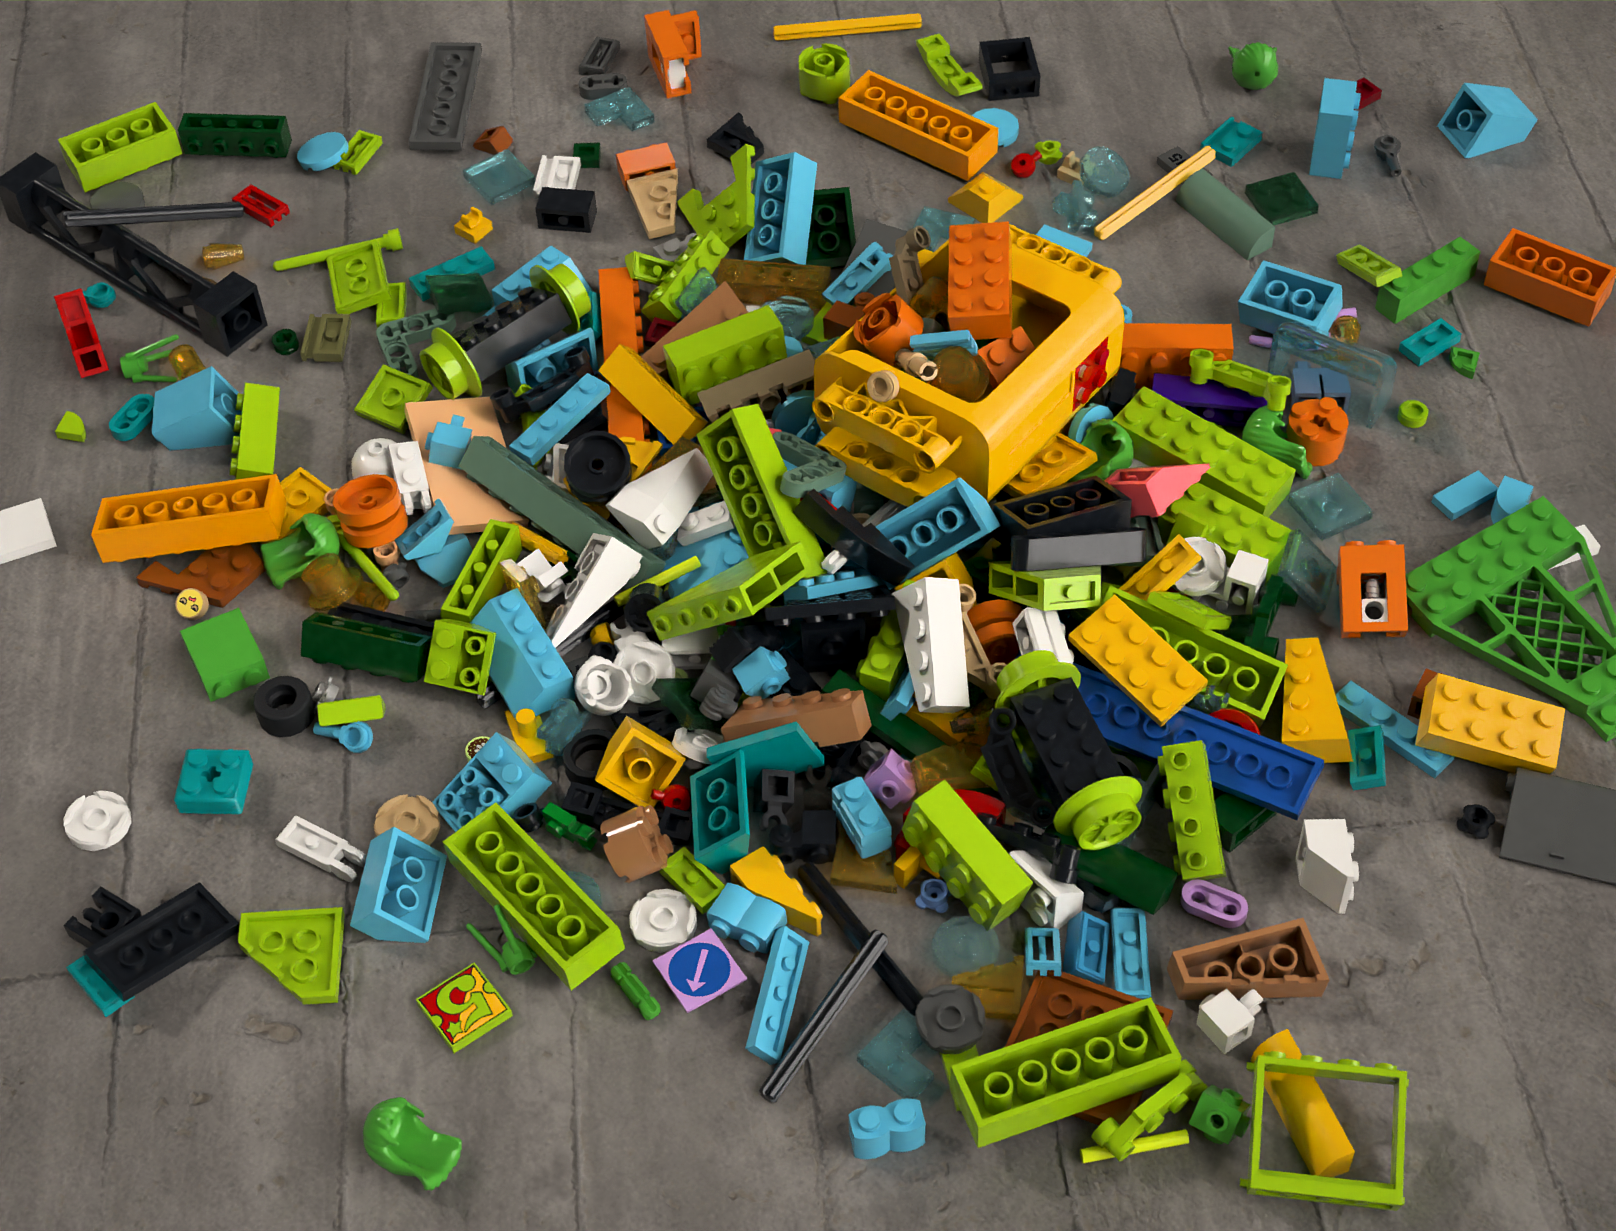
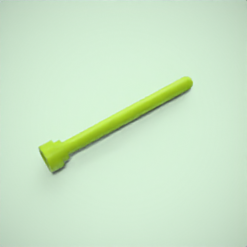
[273,228,403,272]
[327,515,399,601]

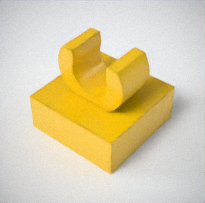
[454,206,493,244]

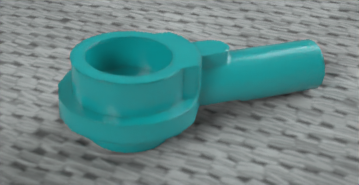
[83,282,116,308]

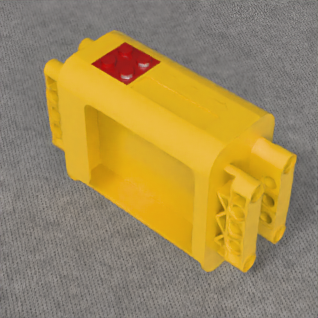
[812,224,1125,507]

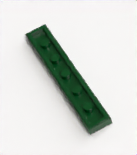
[820,669,993,795]

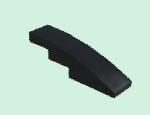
[793,489,915,587]

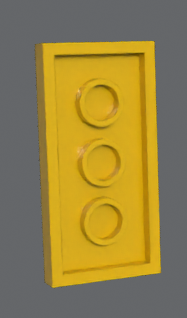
[1068,594,1208,727]

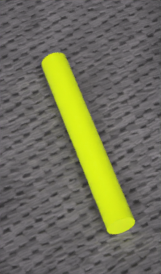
[613,555,701,607]
[1080,1129,1189,1164]

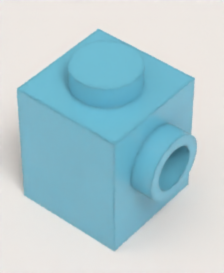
[732,646,791,699]

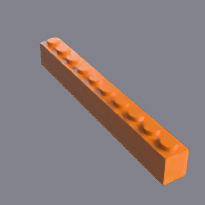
[598,267,653,477]

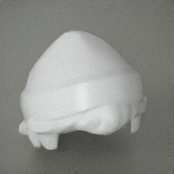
[574,655,634,716]

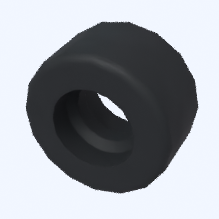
[253,676,315,737]

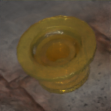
[930,346,990,403]
[301,553,363,611]

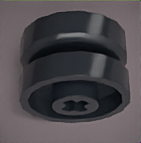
[564,431,632,506]

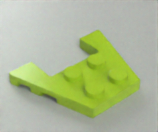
[677,144,755,248]

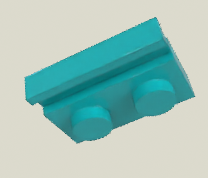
[1200,116,1263,167]

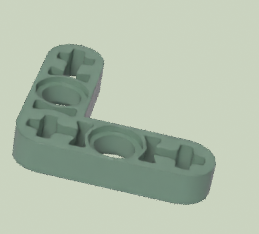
[376,307,456,378]
[773,432,847,498]

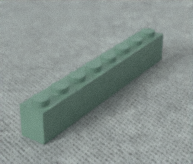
[458,436,666,591]

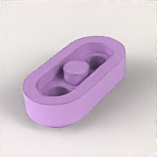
[1180,879,1248,928]

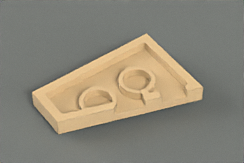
[626,168,678,239]

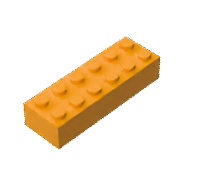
[838,70,998,181]
[91,474,287,563]

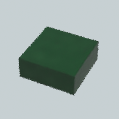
[573,143,601,168]

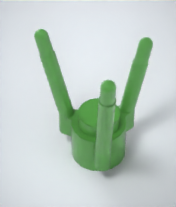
[120,334,182,383]
[466,904,537,975]

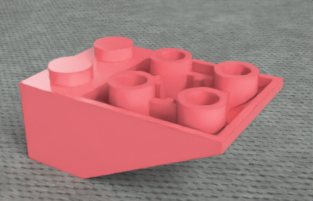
[1104,464,1210,518]

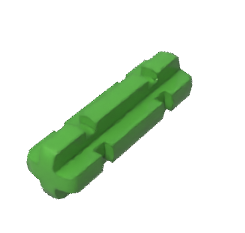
[610,962,661,1020]

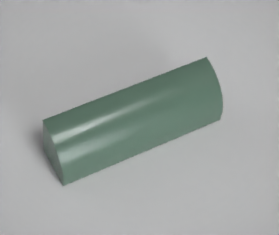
[1175,168,1275,261]

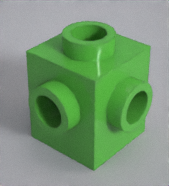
[1189,1085,1251,1145]

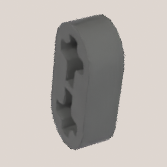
[579,73,628,100]

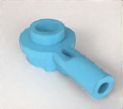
[313,721,373,753]

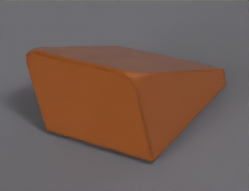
[473,126,513,156]

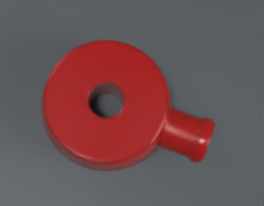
[1011,150,1042,178]
[650,784,691,811]

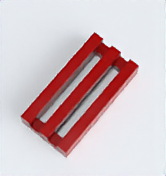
[232,184,290,227]

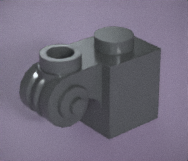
[690,658,744,720]

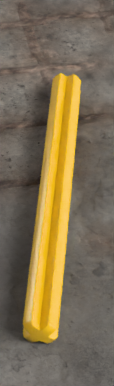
[773,13,922,41]
[1094,146,1216,240]

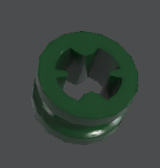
[272,329,300,355]

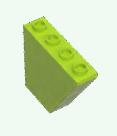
[647,541,814,641]
[989,561,1101,611]

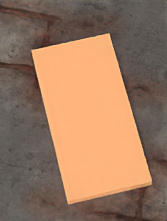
[405,396,529,535]

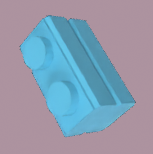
[832,777,892,859]

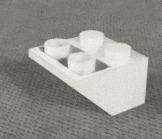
[1296,819,1359,914]
[1009,850,1084,929]

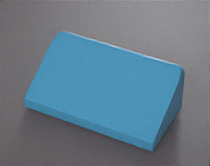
[1063,911,1110,985]

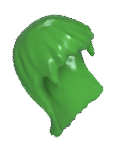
[1228,42,1278,90]
[1242,405,1313,479]
[1067,418,1134,483]
[260,513,341,590]
[363,1097,462,1191]

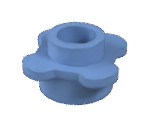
[915,879,952,913]

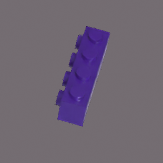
[1152,373,1267,427]

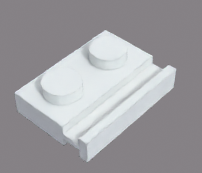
[533,155,581,199]

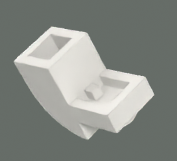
[507,549,568,606]

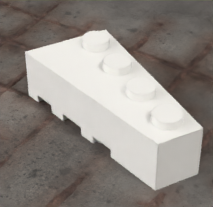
[892,577,970,713]

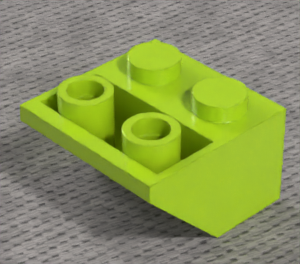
[424,618,496,695]

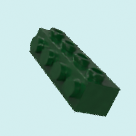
[178,113,292,157]
[301,612,432,683]

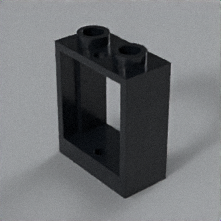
[979,37,1040,101]

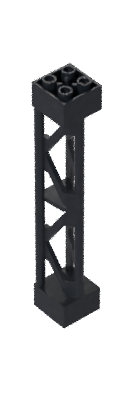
[0,152,268,357]

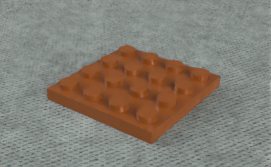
[1005,970,1174,1126]

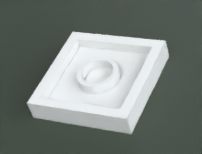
[0,498,57,564]

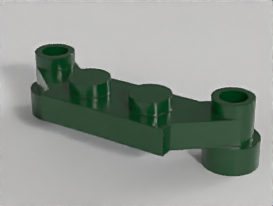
[1244,575,1300,659]

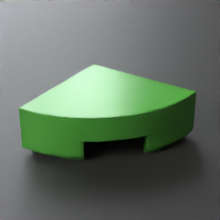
[1449,346,1480,379]

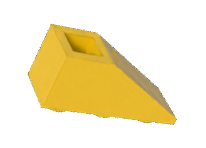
[730,846,823,936]

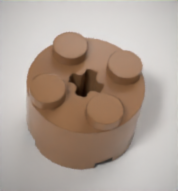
[600,805,673,883]

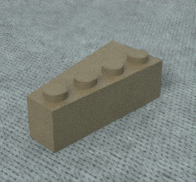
[697,349,816,423]

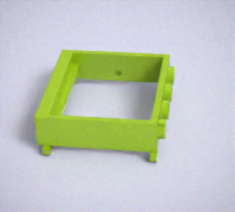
[1239,1051,1409,1211]

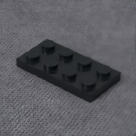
[83,882,240,1002]

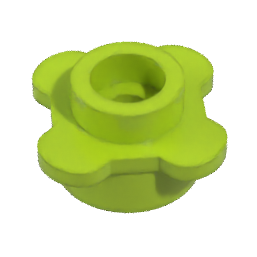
[1035,140,1063,165]

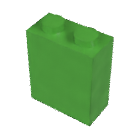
[180,608,270,702]

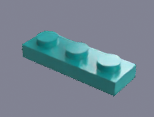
[409,246,495,302]

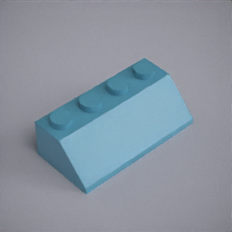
[743,152,817,271]
[875,477,1001,590]
[470,588,575,720]

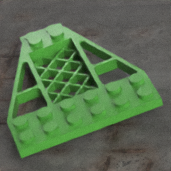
[1406,496,1616,742]

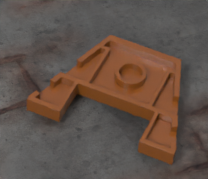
[136,543,266,608]

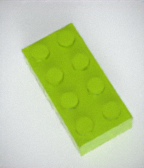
[58,102,182,192]
[663,305,787,405]
[1157,482,1296,586]
[901,779,1033,931]

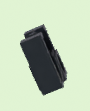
[1104,368,1137,418]
[63,887,142,948]

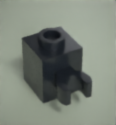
[753,769,795,831]

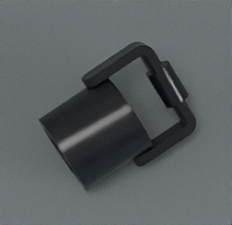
[623,583,674,632]

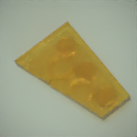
[910,727,991,793]
[830,799,897,894]

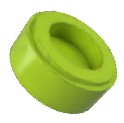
[1397,400,1428,428]

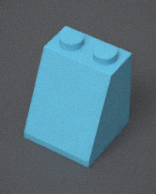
[1437,83,1538,158]
[151,366,240,450]

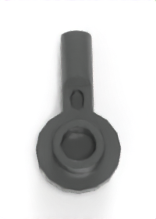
[1374,135,1402,177]

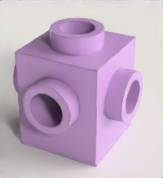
[864,748,919,809]

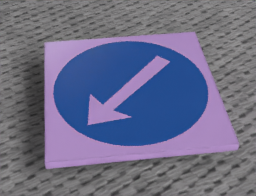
[652,928,747,1013]

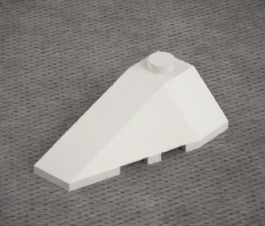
[605,448,713,550]
[545,533,642,648]

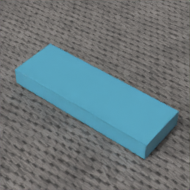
[1110,908,1151,1000]

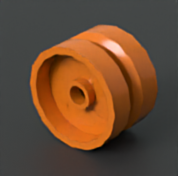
[333,474,409,548]
[967,599,1023,665]

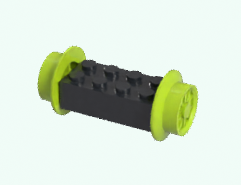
[420,263,591,400]
[995,650,1142,850]

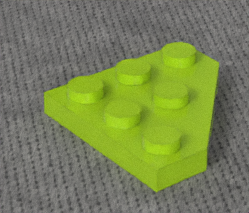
[238,907,345,1005]

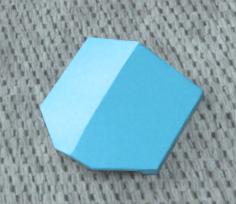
[395,498,454,560]
[415,533,473,588]

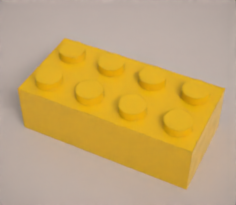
[1415,673,1565,774]

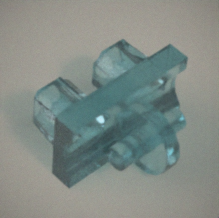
[1052,180,1098,234]
[537,698,591,756]

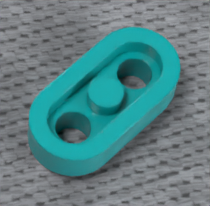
[109,394,154,441]

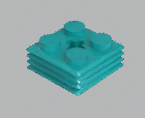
[174,749,253,814]

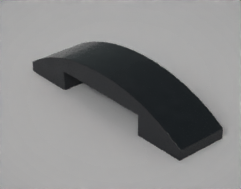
[561,781,693,845]

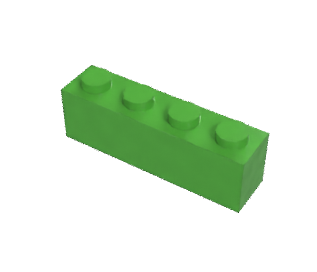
[1375,237,1481,324]

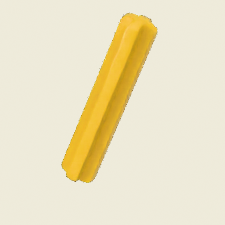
[512,522,569,565]

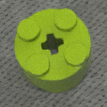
[798,43,850,104]

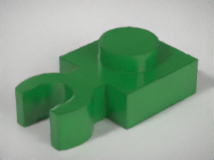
[542,802,598,851]

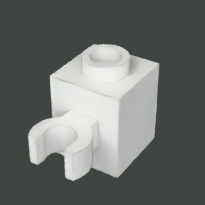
[1196,988,1263,1054]

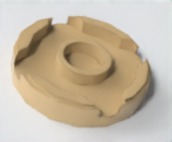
[374,794,440,845]

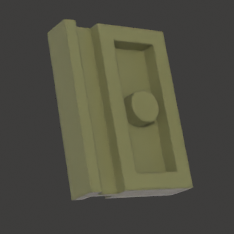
[300,314,352,362]

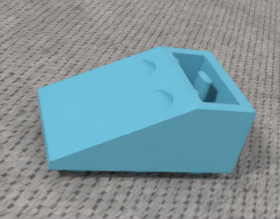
[433,732,552,832]

